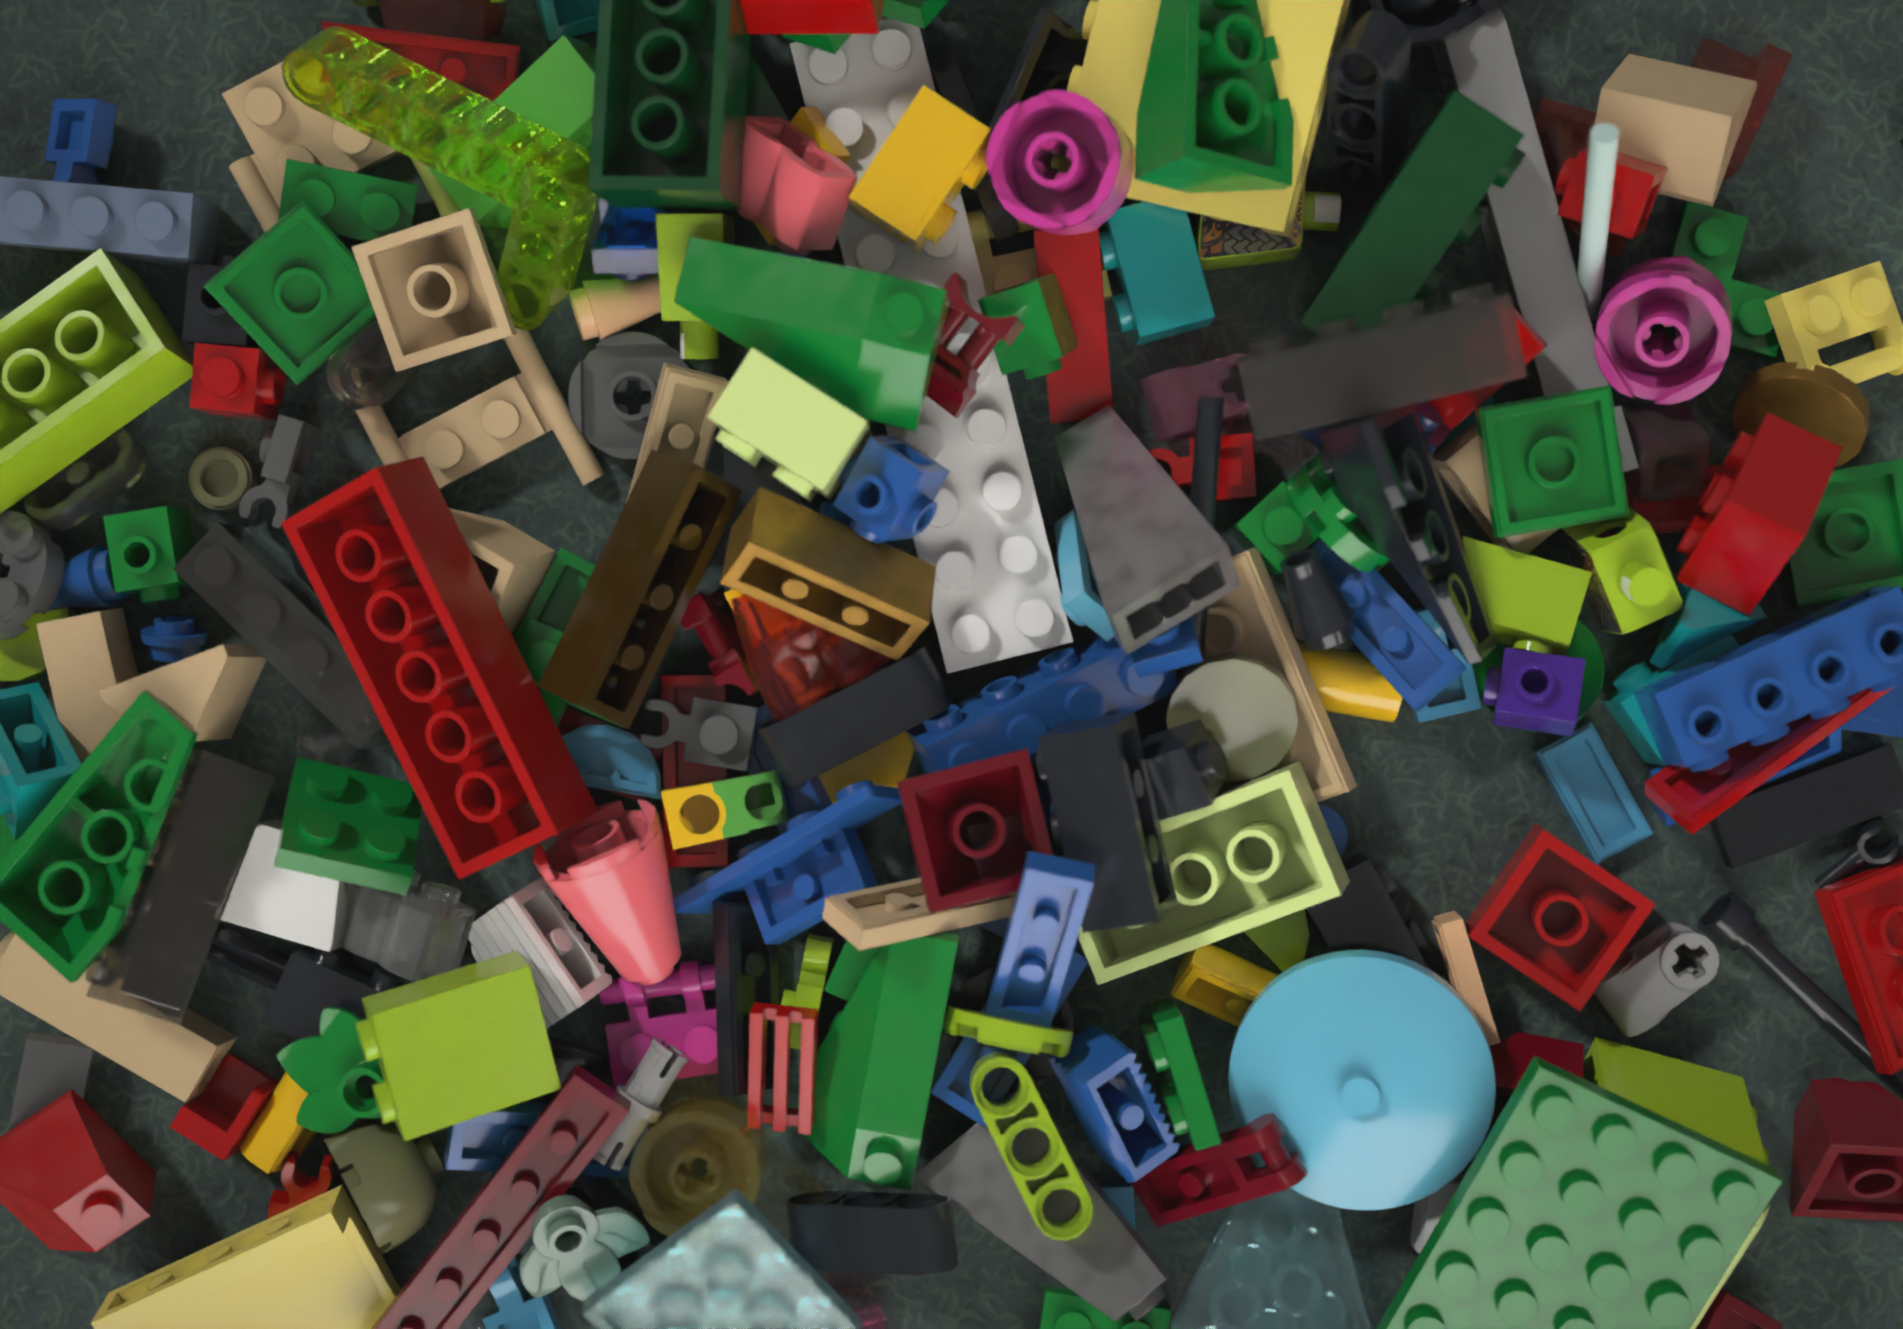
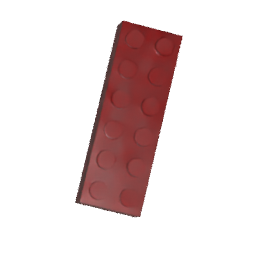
[281,456,598,880]

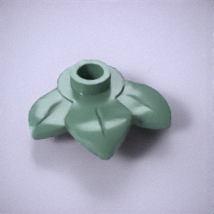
[519,1195,650,1302]

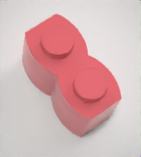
[736,116,857,256]

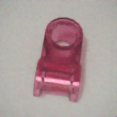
[1140,353,1269,443]

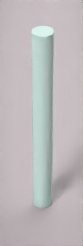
[1577,123,1619,321]

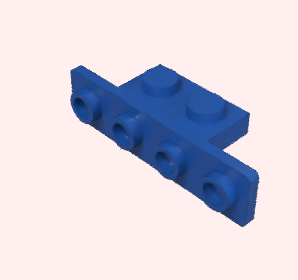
[673,780,901,944]

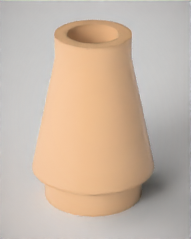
[568,274,661,341]

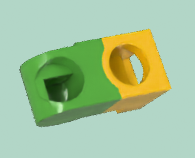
[661,770,790,850]

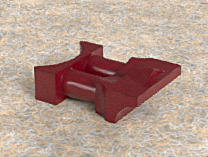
[926,272,1025,418]
[680,587,775,696]

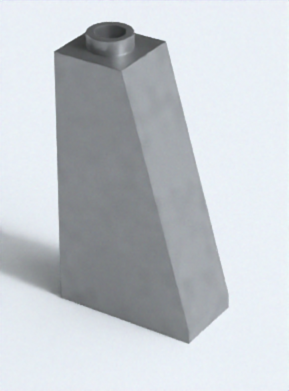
[1055,405,1240,655]
[917,1091,1170,1321]

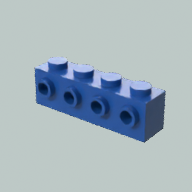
[1633,586,1903,772]
[906,633,1177,774]

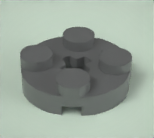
[568,332,690,462]
[0,511,65,640]

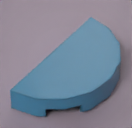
[562,725,663,799]

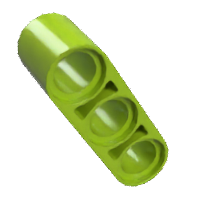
[969,1052,1093,1241]

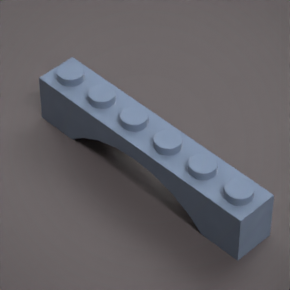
[0,176,219,266]

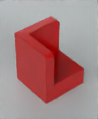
[169,1054,279,1161]

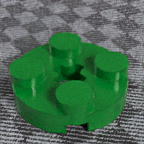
[1287,453,1390,573]

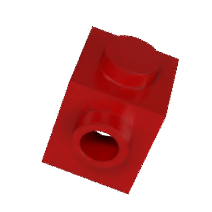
[1555,146,1668,239]
[189,343,286,421]

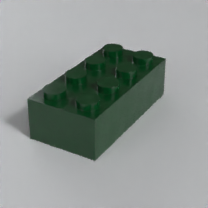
[588,0,751,210]
[1300,90,1525,366]

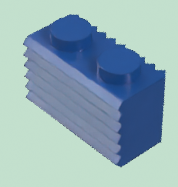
[1049,1025,1180,1183]

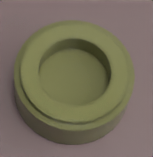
[189,447,258,511]

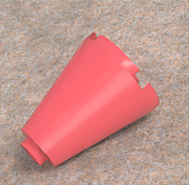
[533,800,682,985]

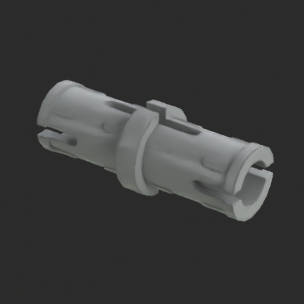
[593,1037,689,1171]

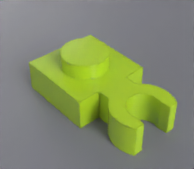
[781,933,834,1050]

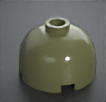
[324,1119,444,1255]

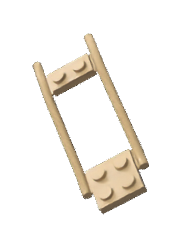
[222,41,605,489]

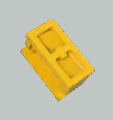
[849,85,991,254]

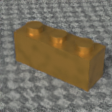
[720,486,936,661]

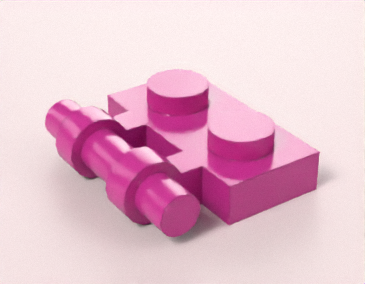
[599,960,718,1088]

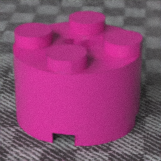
[986,90,1133,235]
[1594,255,1733,405]

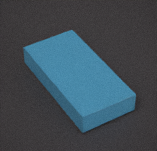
[1531,722,1653,864]

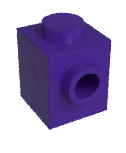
[1482,648,1586,737]

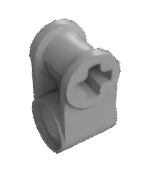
[1593,922,1719,1037]

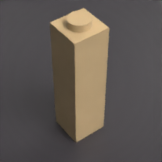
[36,607,172,849]
[0,931,237,1102]

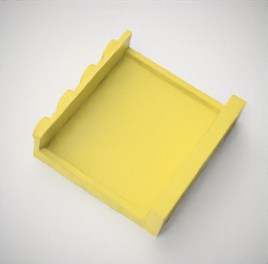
[1051,0,1351,238]
[91,1185,401,1329]

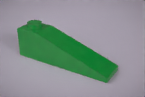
[1135,0,1294,193]
[674,237,949,433]
[0,690,198,983]
[794,932,959,1191]

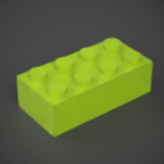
[0,248,193,514]

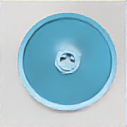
[1228,950,1496,1210]

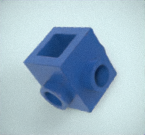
[833,436,950,544]

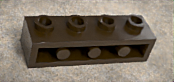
[538,450,743,729]

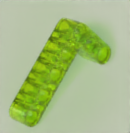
[282,26,598,330]

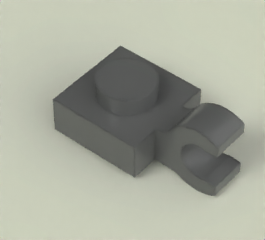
[239,414,321,529]

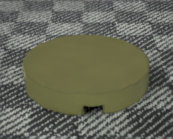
[1166,652,1298,782]

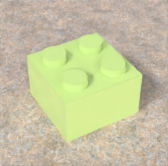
[708,348,872,503]

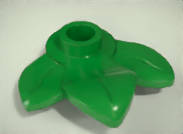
[277,1006,384,1134]

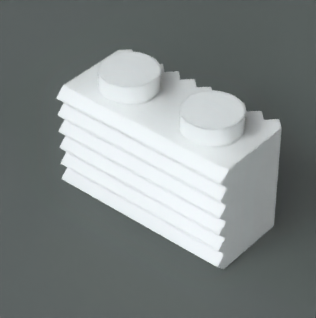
[462,878,612,1029]

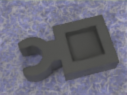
[640,697,760,772]

